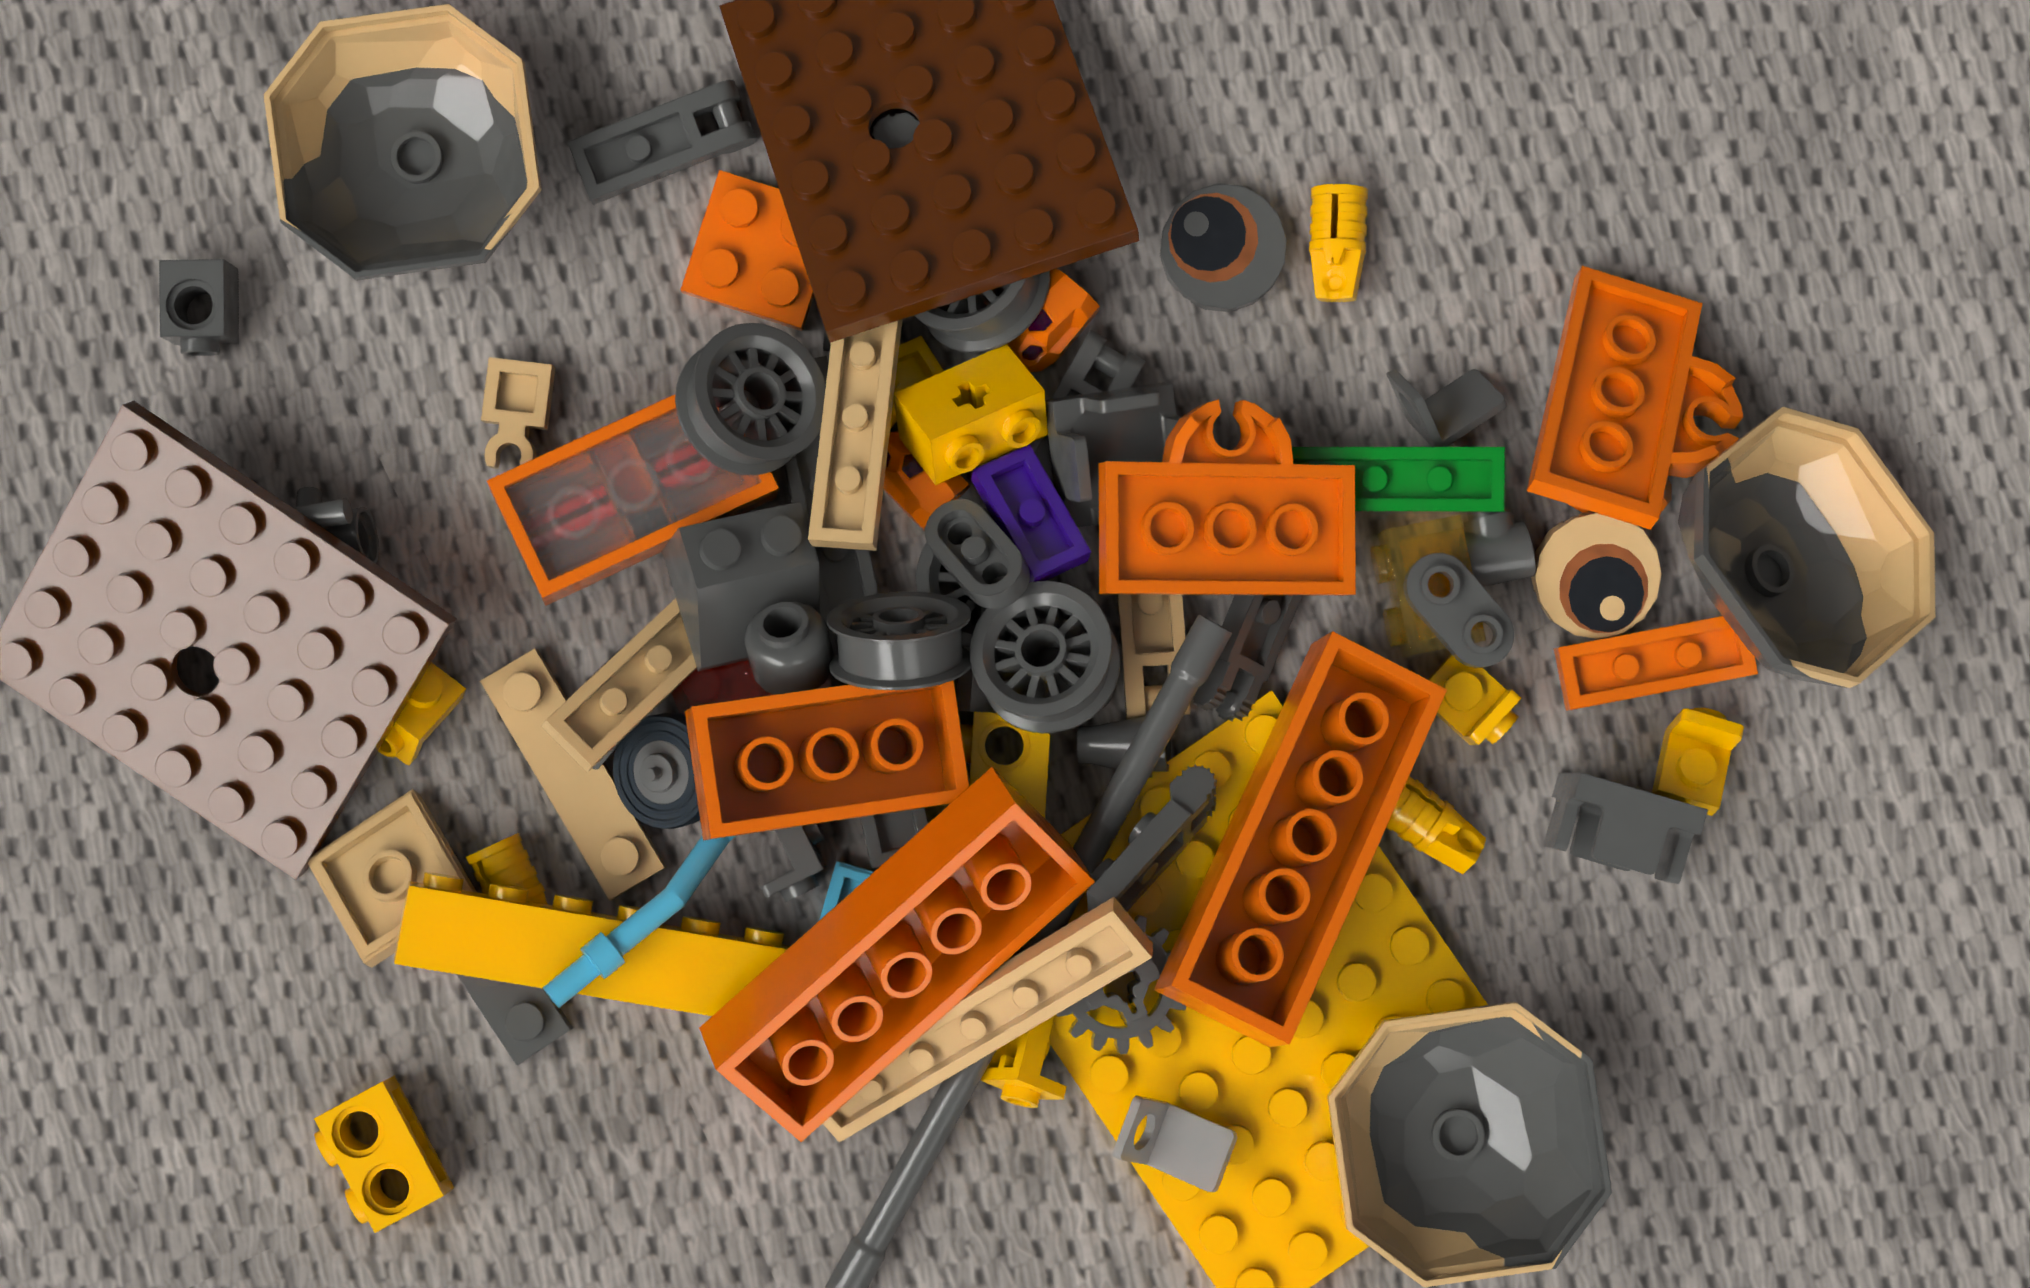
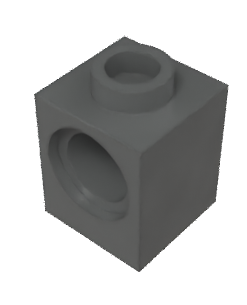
[159,259,239,356]

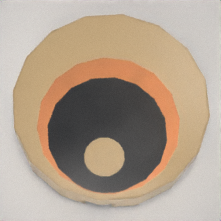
[1531,511,1662,639]

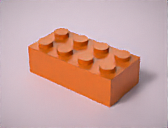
[685,680,969,841]

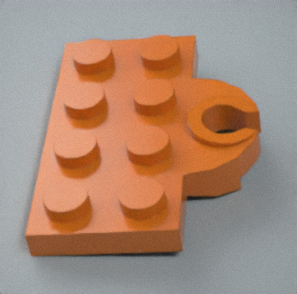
[1527,265,1743,530]
[1099,399,1356,596]

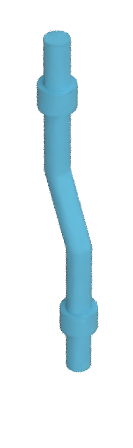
[542,836,736,1008]

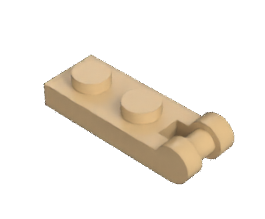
[1117,594,1190,719]

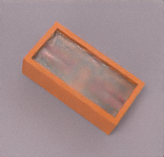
[486,394,779,606]

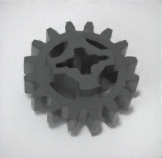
[1056,915,1186,1054]

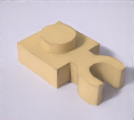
[481,357,556,469]

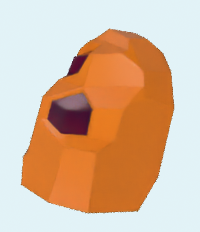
[1007,268,1100,372]
[883,431,970,531]

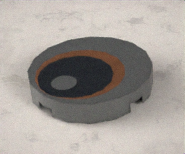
[1160,184,1287,312]

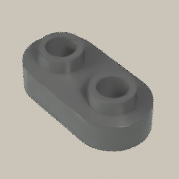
[925,499,1030,609]
[1403,553,1514,668]

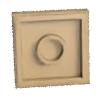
[308,789,477,968]

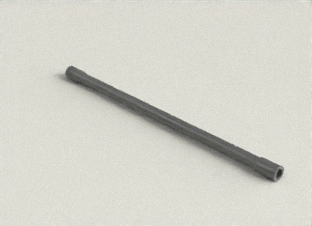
[825,614,1233,1288]

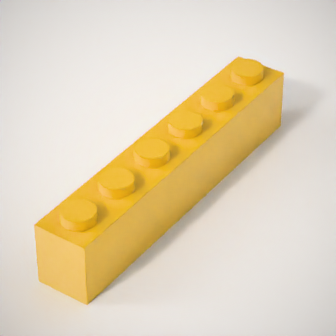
[394,872,790,1016]

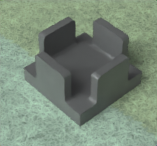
[1045,382,1181,527]
[1544,773,1708,884]

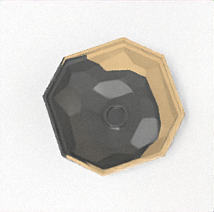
[263,4,542,281]
[1678,407,1936,688]
[1327,1002,1612,1287]

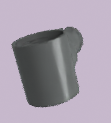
[1459,507,1536,587]

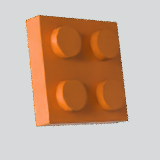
[680,170,814,331]

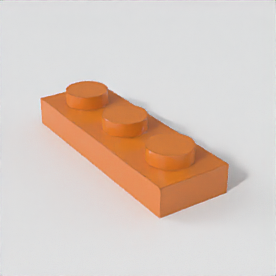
[1553,616,1758,711]

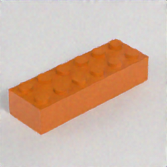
[1154,631,1447,1047]
[699,767,1095,1142]

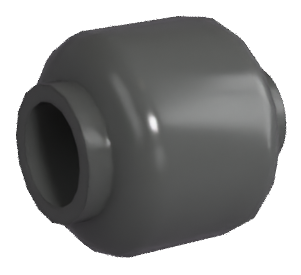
[744,602,834,695]

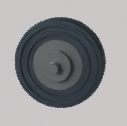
[613,712,700,829]

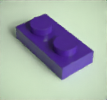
[971,444,1091,583]

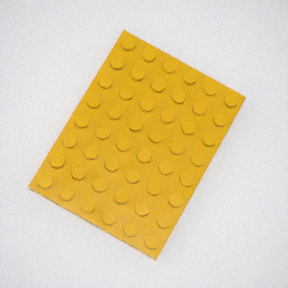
[1005,690,1488,1288]

